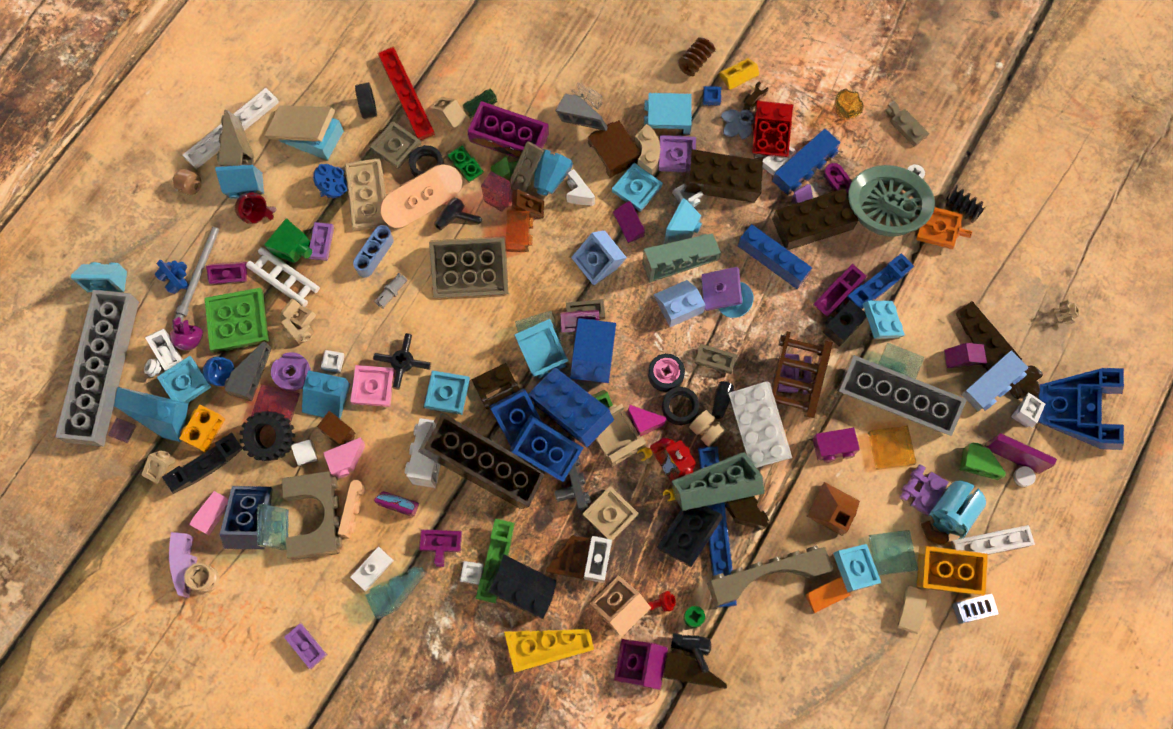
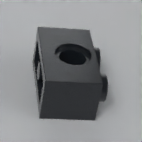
[823,300,867,347]

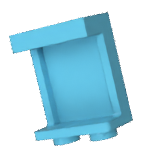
[644,93,691,135]
[514,319,569,379]

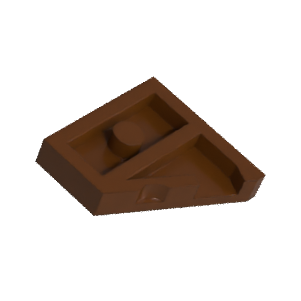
[546,535,591,580]

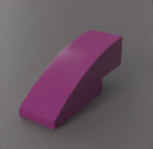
[813,263,867,317]

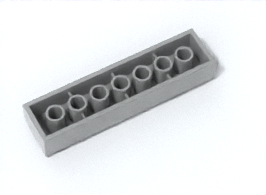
[55,290,139,447]

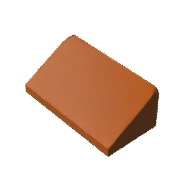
[805,576,851,613]

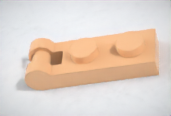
[338,480,366,538]

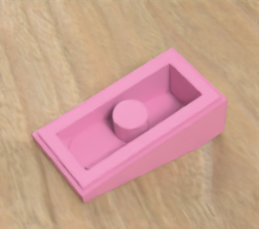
[189,491,228,535]

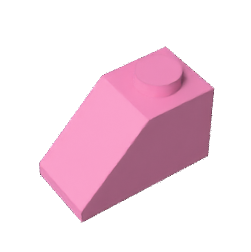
[324,437,366,478]

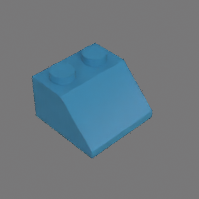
[215,165,264,199]
[302,370,350,419]

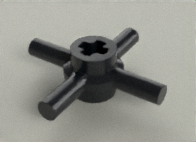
[373,333,431,390]

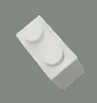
[584,536,612,583]

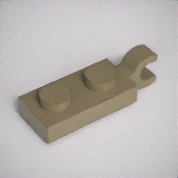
[885,101,929,147]

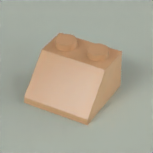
[589,575,651,637]

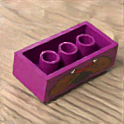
[467,101,549,159]

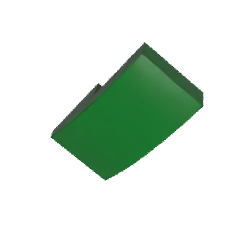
[447,145,484,183]

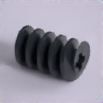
[945,185,986,223]

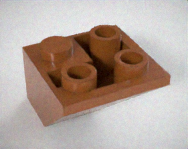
[806,482,860,536]

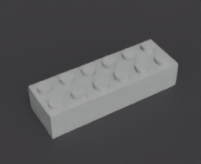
[837,355,967,436]

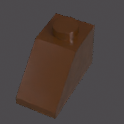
[317,411,356,446]

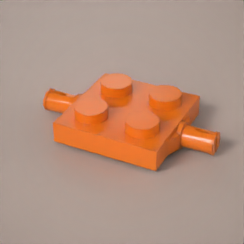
[916,207,972,249]

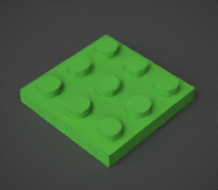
[204,288,269,353]

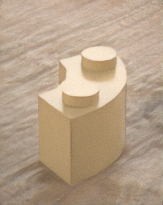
[635,124,660,176]

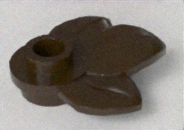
[1009,365,1043,399]

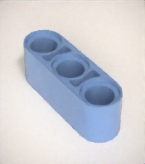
[353,225,393,278]

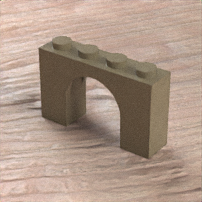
[282,471,342,560]

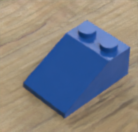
[570,318,616,383]
[490,388,542,456]
[510,415,583,482]

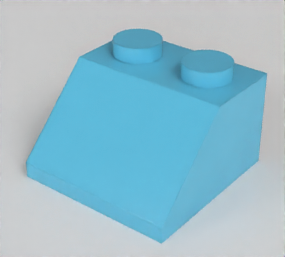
[71,262,127,292]

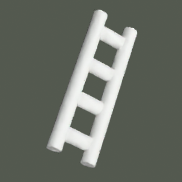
[246,247,320,307]

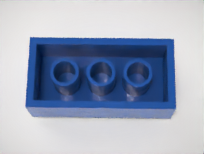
[528,367,614,448]

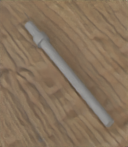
[172,227,219,328]

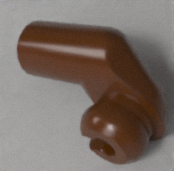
[921,520,949,545]

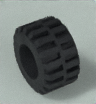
[239,411,295,461]

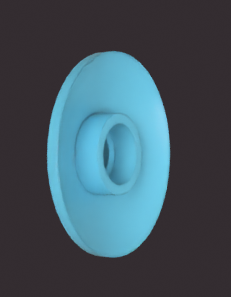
[719,282,754,318]

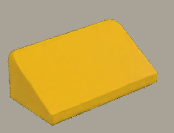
[719,58,759,90]

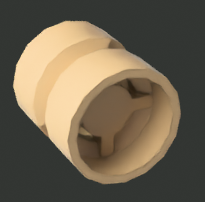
[689,410,726,447]
[184,563,220,593]

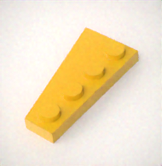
[504,629,595,673]

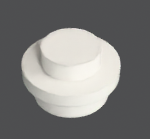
[144,358,161,377]

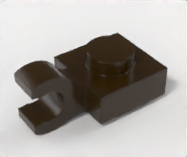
[743,82,769,112]

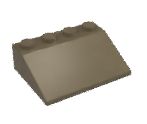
[429,236,508,298]

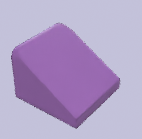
[791,184,813,204]

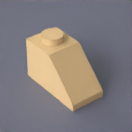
[429,97,467,128]

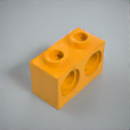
[179,404,225,453]

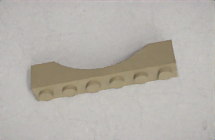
[707,545,833,607]

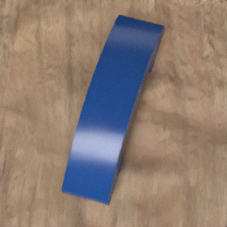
[847,253,914,309]

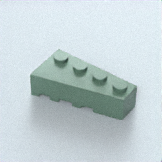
[642,233,721,283]
[672,452,765,511]

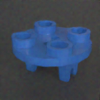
[313,164,347,198]

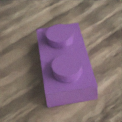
[309,222,334,261]
[284,623,327,669]

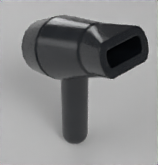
[434,197,482,230]
[712,381,734,419]
[671,632,712,673]

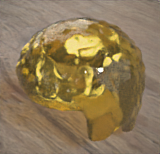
[834,88,864,119]

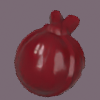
[235,192,276,224]

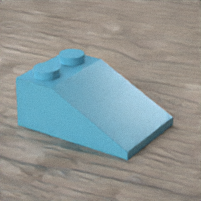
[279,118,344,161]

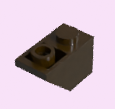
[725,496,769,530]

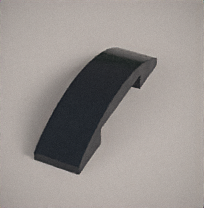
[162,432,242,493]

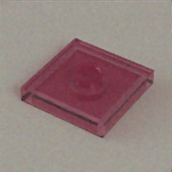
[251,384,300,427]

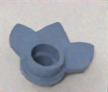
[721,109,754,139]

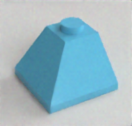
[664,198,702,244]

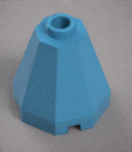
[534,149,573,196]

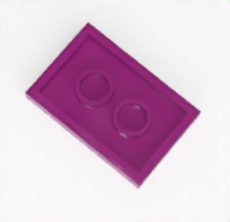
[985,433,1057,474]

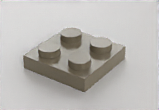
[370,121,421,169]

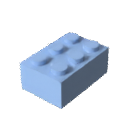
[961,351,1029,411]

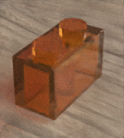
[506,210,534,252]

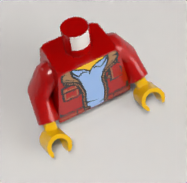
[637,438,696,501]

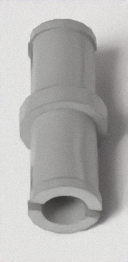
[374,273,407,309]

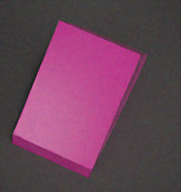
[628,405,666,437]

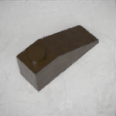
[663,649,727,689]

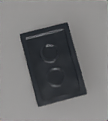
[657,506,723,567]

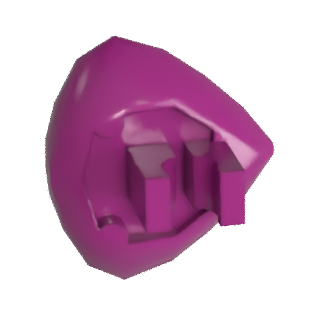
[170,317,203,351]

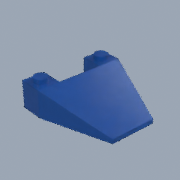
[1038,368,1124,450]

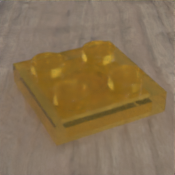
[868,426,916,470]

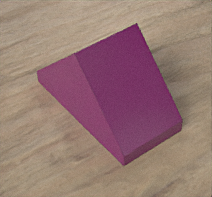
[944,343,987,369]

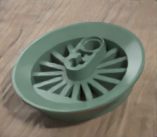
[848,165,935,237]

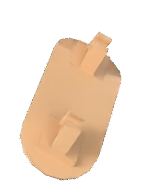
[380,164,462,228]

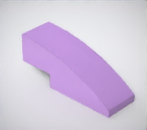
[169,532,198,598]

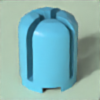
[929,480,986,539]

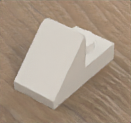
[566,169,595,206]
[145,328,183,371]
[1011,393,1045,428]

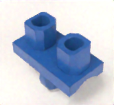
[154,260,189,294]

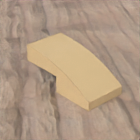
[897,585,928,634]

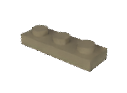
[506,142,545,195]

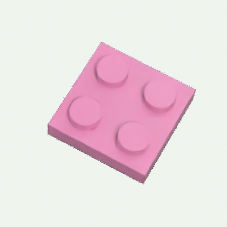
[350,365,395,407]

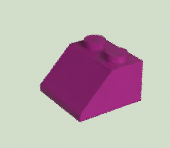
[614,639,668,690]

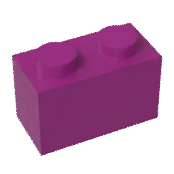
[812,427,860,462]

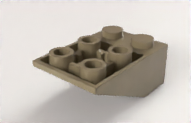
[217,110,254,167]

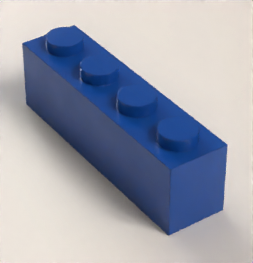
[772,129,841,195]
[738,224,812,289]

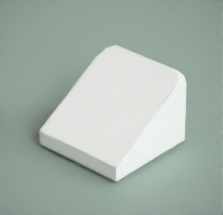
[291,440,318,466]

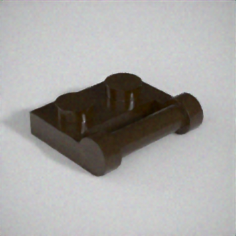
[471,363,520,410]

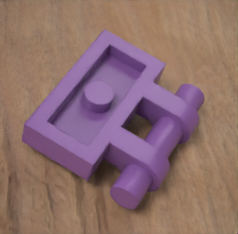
[778,353,813,395]
[900,464,949,516]

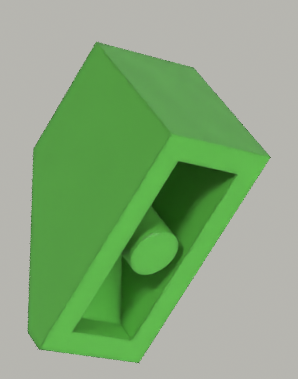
[959,443,1006,480]

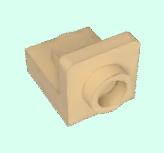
[141,451,176,484]

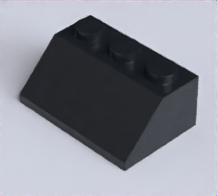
[485,554,557,619]

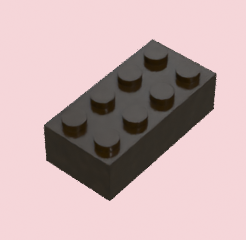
[684,149,763,203]
[772,189,859,250]

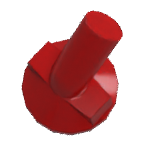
[648,591,676,611]

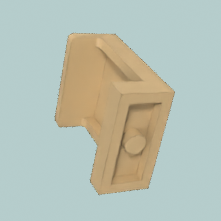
[595,404,646,467]

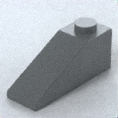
[555,94,608,131]
[225,342,271,401]

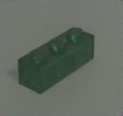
[463,88,497,118]

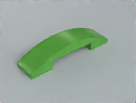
[475,518,515,603]

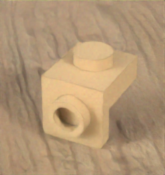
[281,299,316,328]
[282,317,314,344]

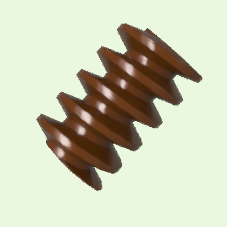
[678,37,716,77]

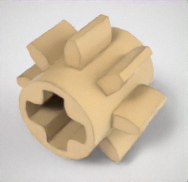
[1055,300,1080,325]

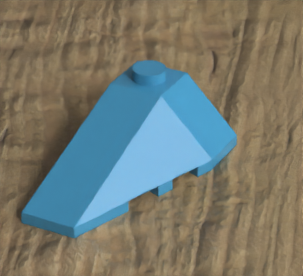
[114,387,189,442]

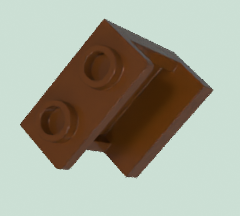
[588,120,641,178]

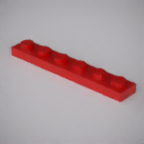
[378,47,435,141]

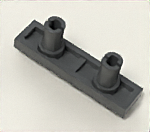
[554,431,591,511]

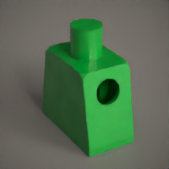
[264,218,312,263]

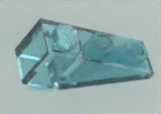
[366,567,426,619]

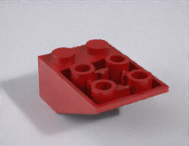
[752,101,794,157]

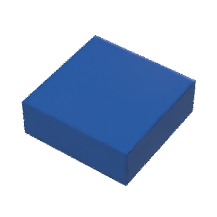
[703,86,721,106]

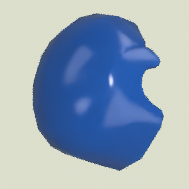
[203,356,235,387]

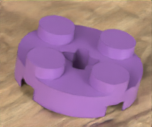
[271,352,311,391]

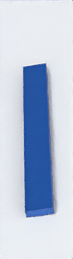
[698,446,737,607]

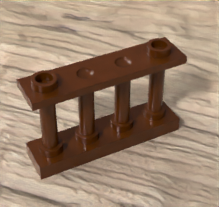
[771,331,833,418]

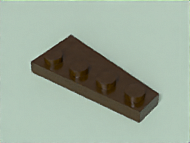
[956,301,1022,371]

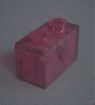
[481,171,512,212]

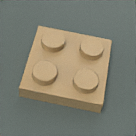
[582,486,639,542]

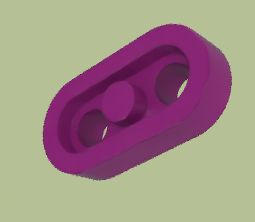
[824,163,852,195]

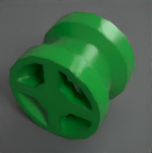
[684,606,705,628]

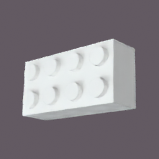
[729,381,792,468]

